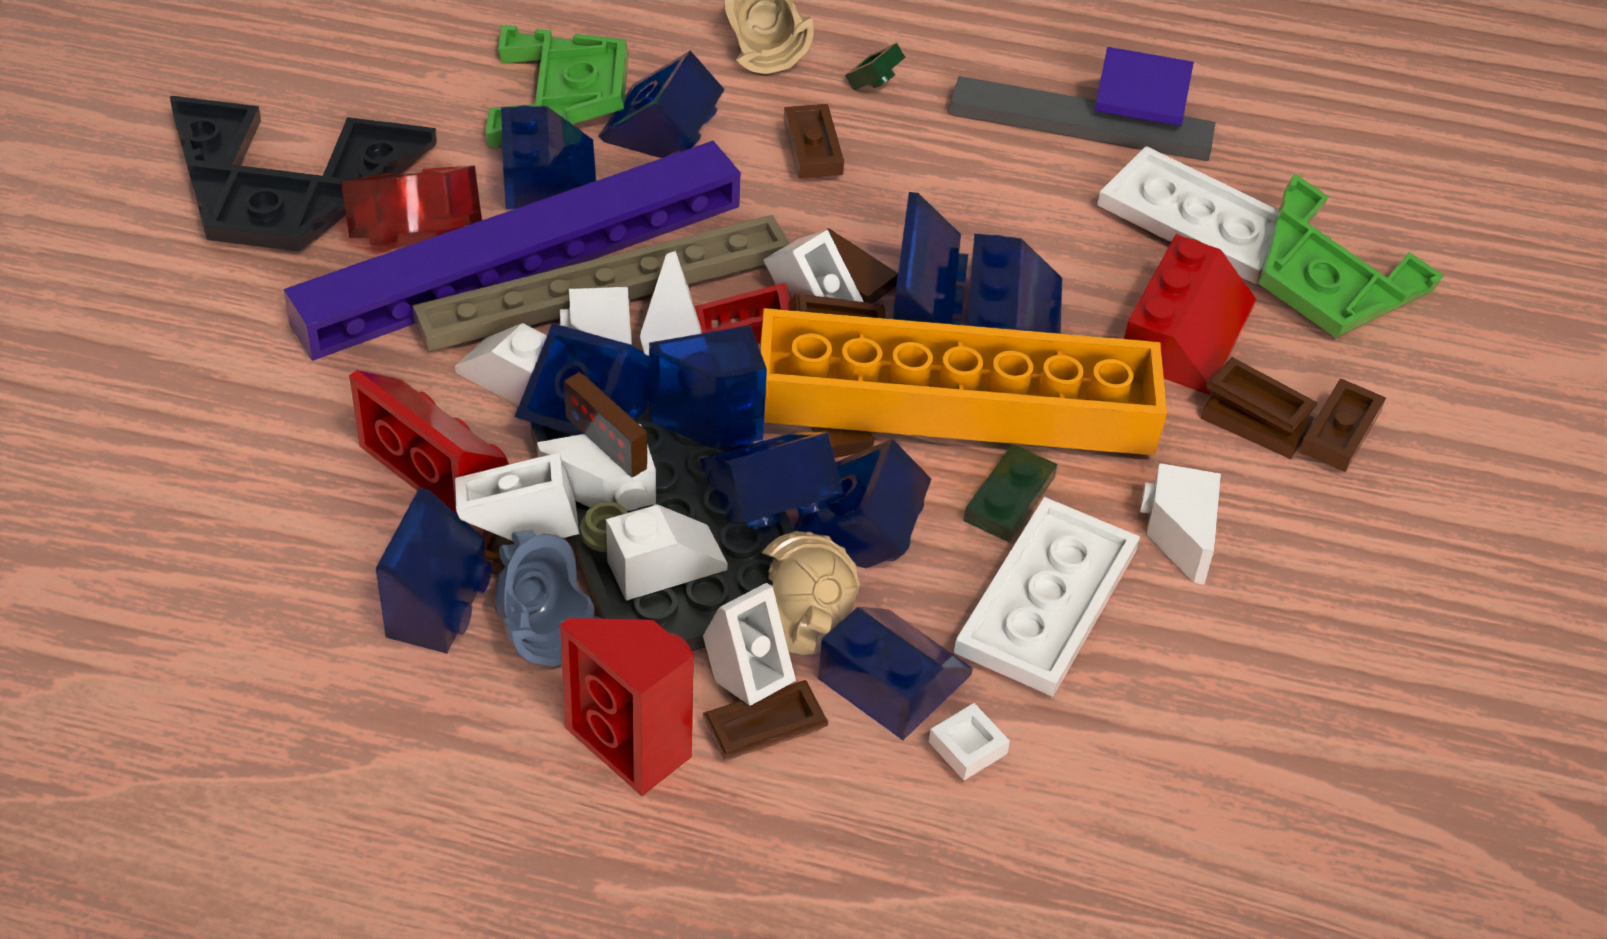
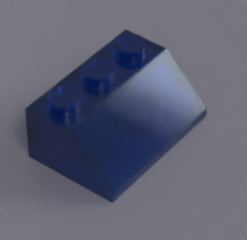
[893,192,968,325]
[965,233,1063,334]

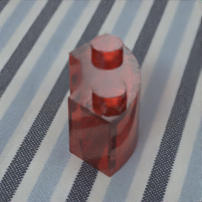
[341,165,482,245]

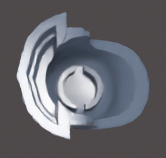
[495,530,603,667]

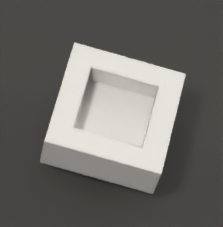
[928,703,1010,780]

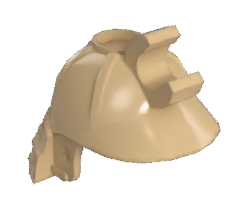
[724,0,814,74]
[762,531,860,655]

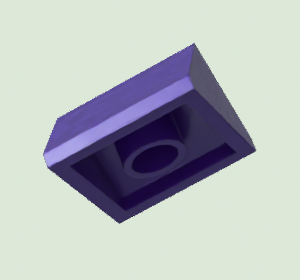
[1094,47,1194,126]

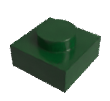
[845,43,906,90]

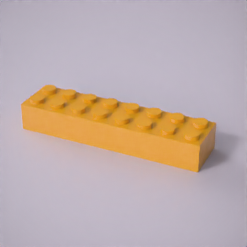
[755,308,1167,455]

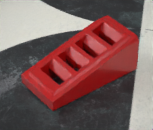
[694,282,791,347]

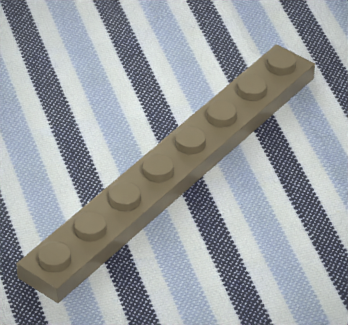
[412,215,790,352]

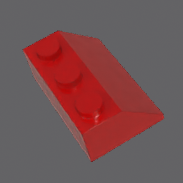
[1124,234,1256,395]
[349,370,509,527]
[560,618,694,796]

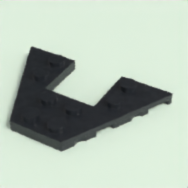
[170,96,437,251]

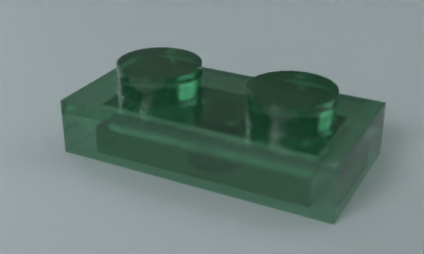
[963,444,1058,543]

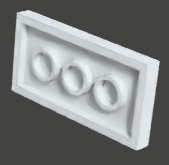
[1097,146,1279,284]
[954,497,1140,697]

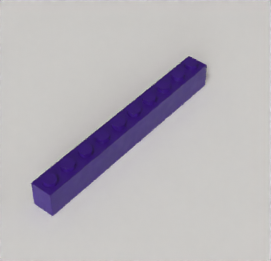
[284,140,741,361]

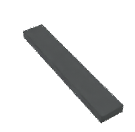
[950,76,1216,161]

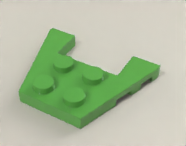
[485,25,629,148]
[1258,174,1444,338]

